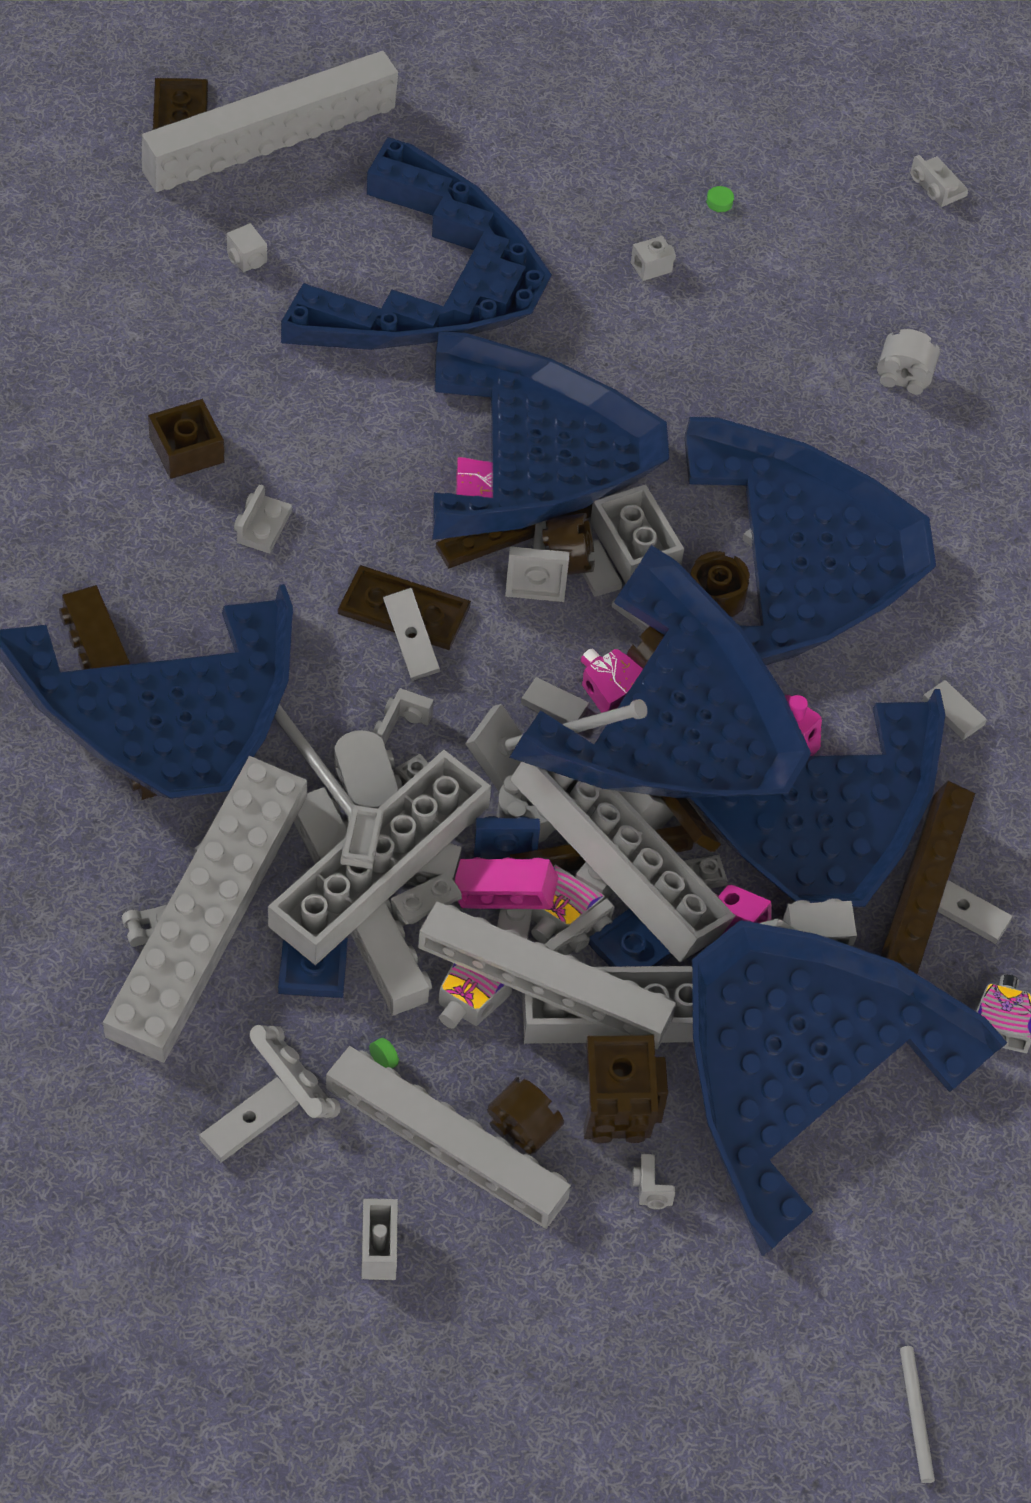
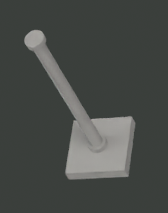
[505,520,570,602]
[465,699,647,791]

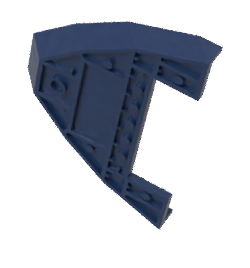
[432,331,669,540]
[684,417,936,665]
[509,545,811,798]
[0,584,293,799]
[687,689,946,907]
[692,920,1007,1256]

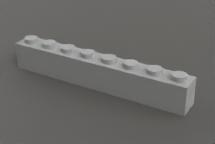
[294,787,432,1016]
[418,901,676,1050]
[326,1046,571,1229]

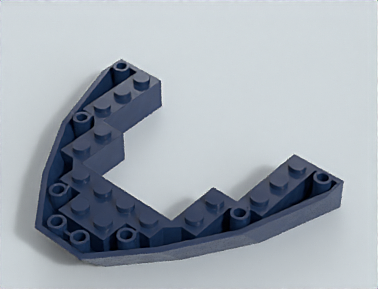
[281,137,552,350]

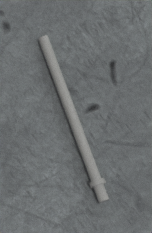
[274,704,355,822]

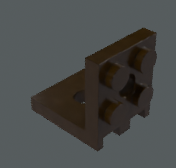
[583,1035,659,1143]

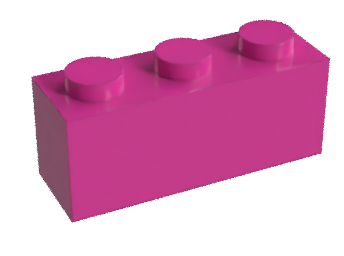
[454,857,559,909]

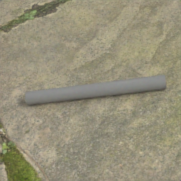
[900,1346,935,1483]

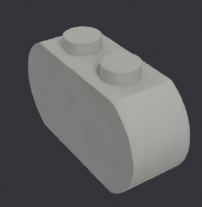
[334,730,402,809]

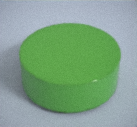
[706,186,734,212]
[369,1038,399,1069]

